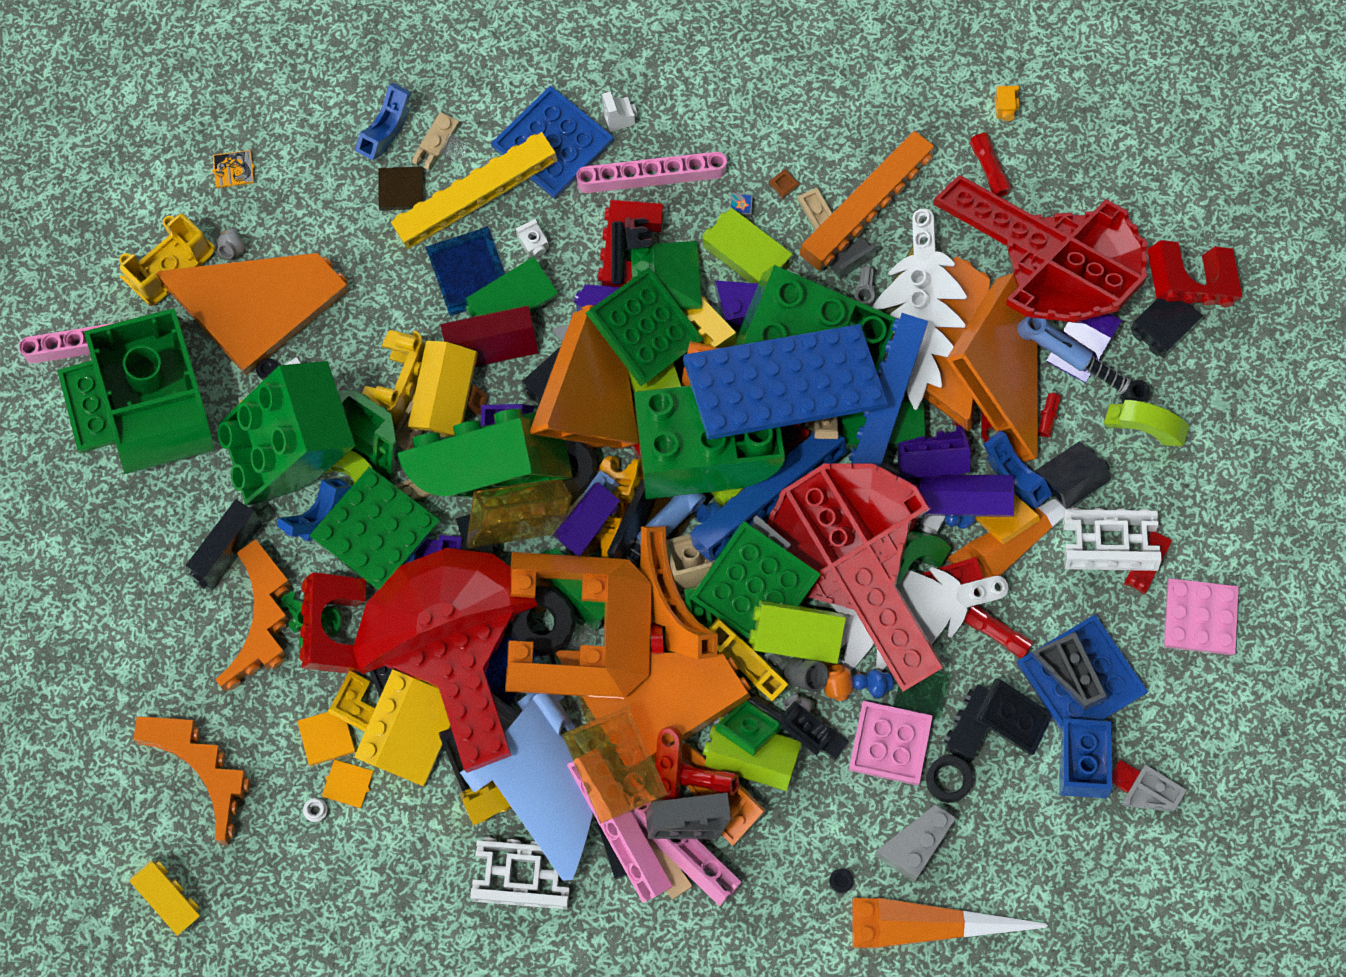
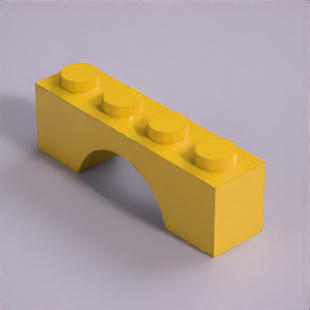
[708,618,788,701]

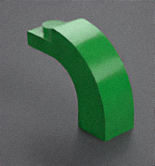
[896,532,951,585]

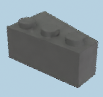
[1032,632,1107,711]
[646,793,731,839]

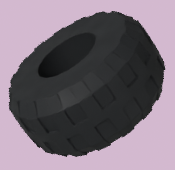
[534,440,598,507]
[506,586,576,656]

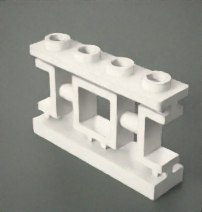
[1063,508,1161,571]
[470,837,570,910]

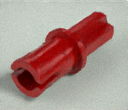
[1038,392,1061,438]

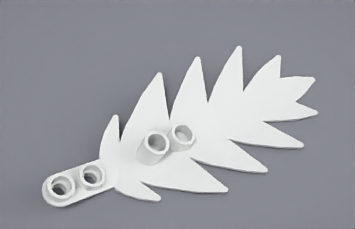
[872,209,967,410]
[814,567,1008,672]

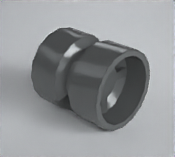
[784,657,829,692]

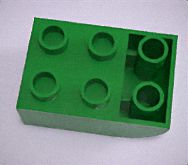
[734,265,895,373]
[84,308,214,474]
[218,361,355,506]
[634,386,785,499]
[397,409,573,500]

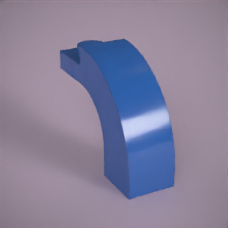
[355,83,411,160]
[983,431,1052,509]
[277,478,352,542]

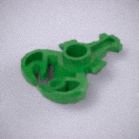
[279,591,343,648]

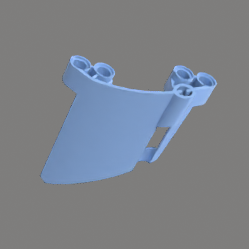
[460,693,593,881]

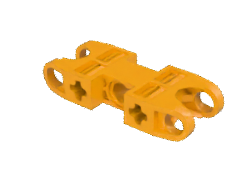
[576,456,643,558]

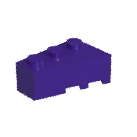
[715,280,758,329]
[898,426,971,479]
[552,482,620,556]

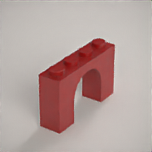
[598,200,663,287]
[1147,240,1243,307]
[300,572,366,674]

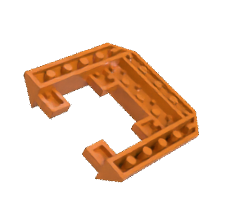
[505,552,652,699]

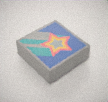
[730,193,753,217]

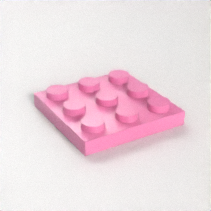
[1164,578,1239,655]
[849,701,932,786]

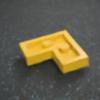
[327,671,375,732]

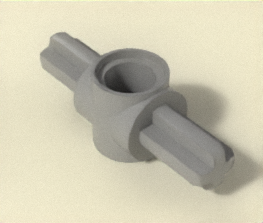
[854,266,875,307]

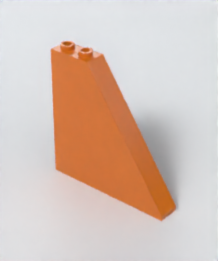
[156,253,348,376]
[890,256,991,431]
[946,273,1038,462]
[530,305,639,449]
[556,650,751,774]

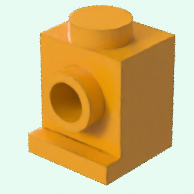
[995,85,1019,121]

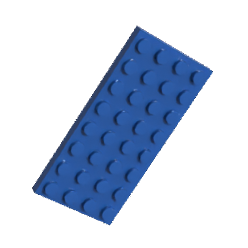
[683,324,887,440]

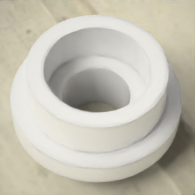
[303,798,328,822]

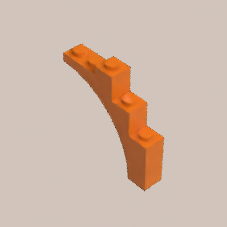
[640,525,718,659]
[215,539,291,692]
[133,716,250,845]

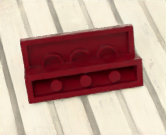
[440,306,538,367]

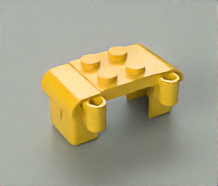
[119,213,215,306]
[362,330,426,429]

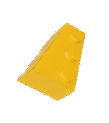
[682,296,736,348]
[459,780,512,826]
[129,859,200,936]

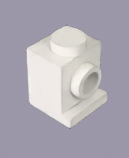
[516,219,549,258]
[918,516,945,536]

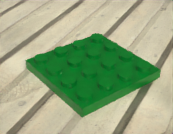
[586,267,703,386]
[57,360,115,454]
[309,466,441,590]
[689,520,820,639]

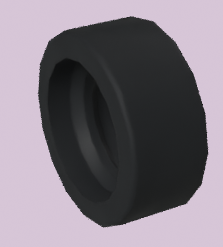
[926,755,973,803]

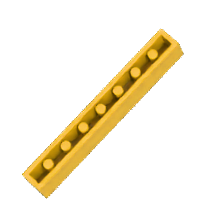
[391,132,558,250]

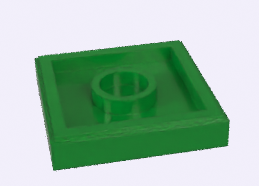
[715,701,782,756]

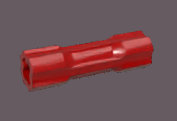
[970,132,1012,197]
[963,605,1034,658]
[680,764,739,796]

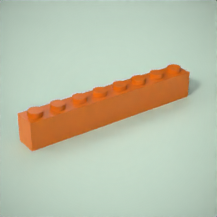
[799,131,934,271]

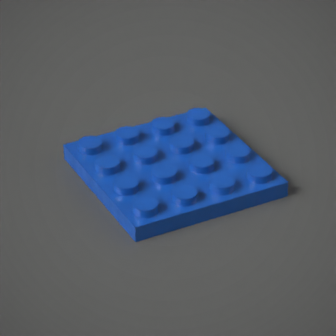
[491,85,614,199]
[1016,614,1148,732]

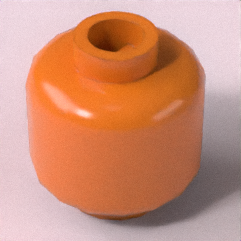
[823,664,854,701]

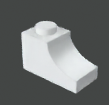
[602,92,637,132]

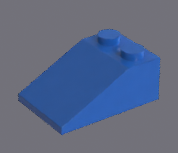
[1059,718,1112,799]

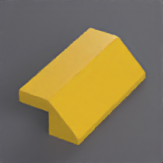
[408,341,478,437]

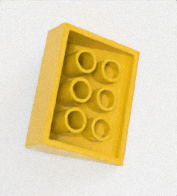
[354,669,451,787]

